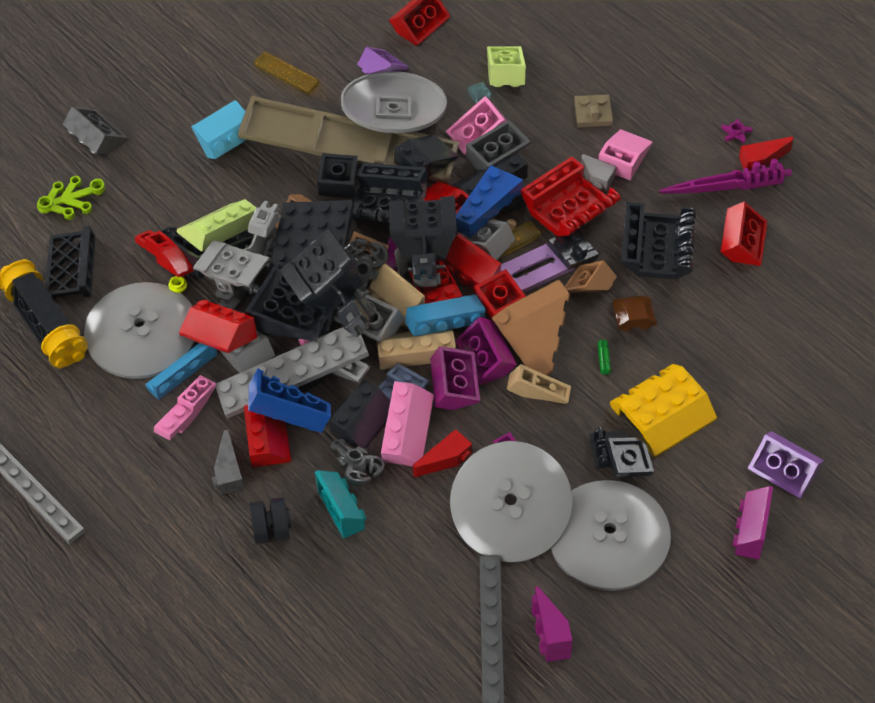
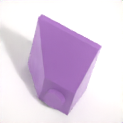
[357,47,409,74]

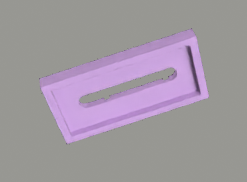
[501,244,575,293]

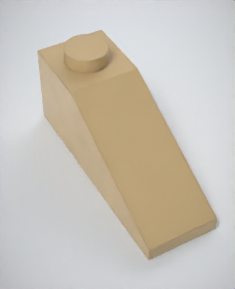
[507,364,571,404]

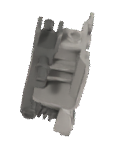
[193,201,280,310]

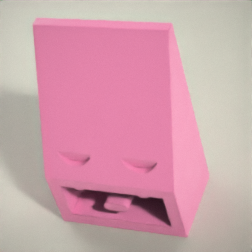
[598,129,653,181]

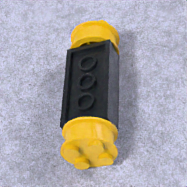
[0,259,88,369]

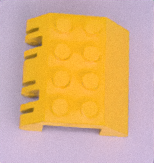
[610,364,717,458]

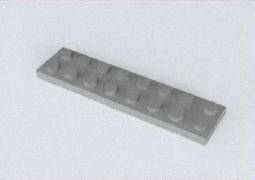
[216,327,370,419]

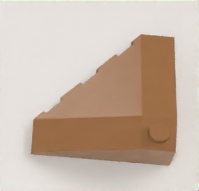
[492,280,570,375]

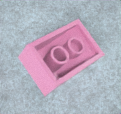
[446,96,507,156]

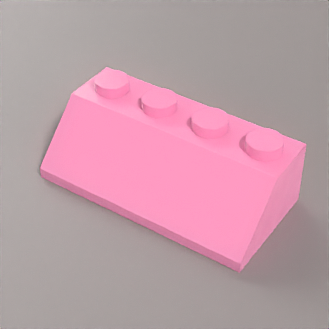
[381,381,434,466]

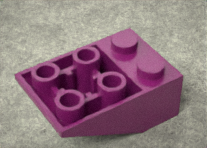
[531,586,572,662]

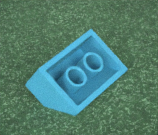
[191,100,246,159]

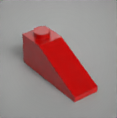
[739,136,794,171]
[412,429,472,477]

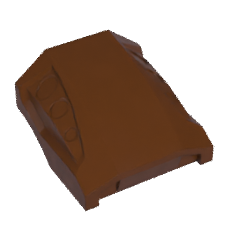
[612,296,657,331]

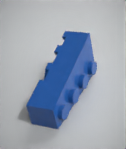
[248,368,331,433]

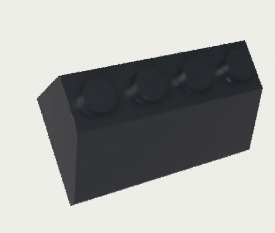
[451,152,528,195]

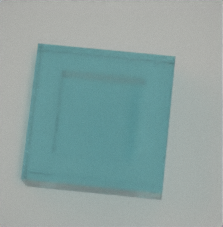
[467,81,491,103]

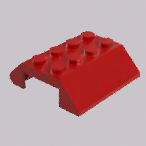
[520,157,621,236]

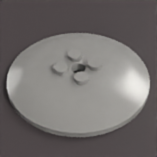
[341,71,447,133]
[84,282,196,379]
[450,441,572,563]
[550,480,671,591]

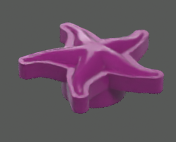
[721,119,752,143]

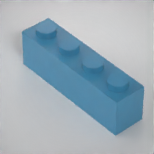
[405,294,485,337]

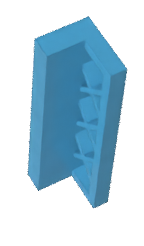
[145,343,218,400]

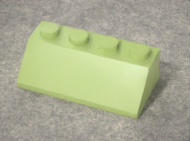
[177,199,256,252]

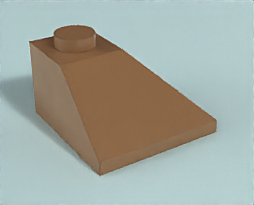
[565,261,617,294]

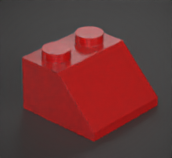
[474,269,526,320]

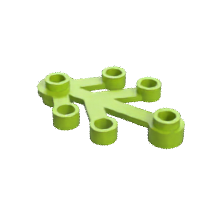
[37,176,105,220]

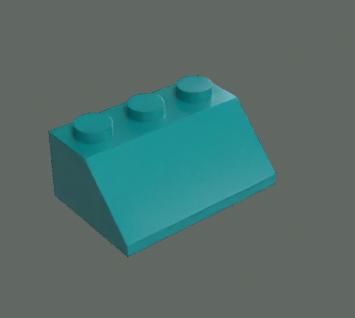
[315,470,367,539]

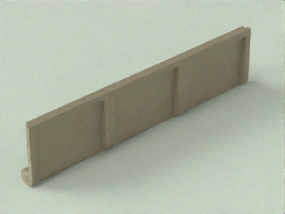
[238,96,459,184]

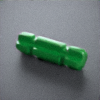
[598,340,611,375]

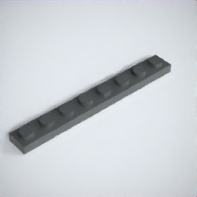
[480,556,504,703]

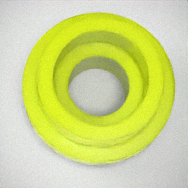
[168,276,187,293]

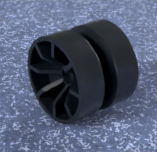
[249,497,292,545]

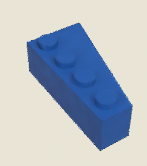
[456,165,523,238]

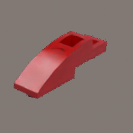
[135,230,194,278]

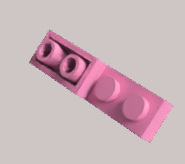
[154,375,216,440]

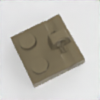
[574,94,613,128]

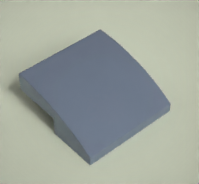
[378,363,429,401]

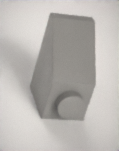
[581,154,616,193]

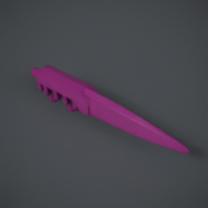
[659,159,792,194]

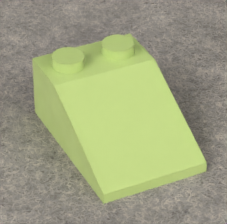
[487,46,526,87]

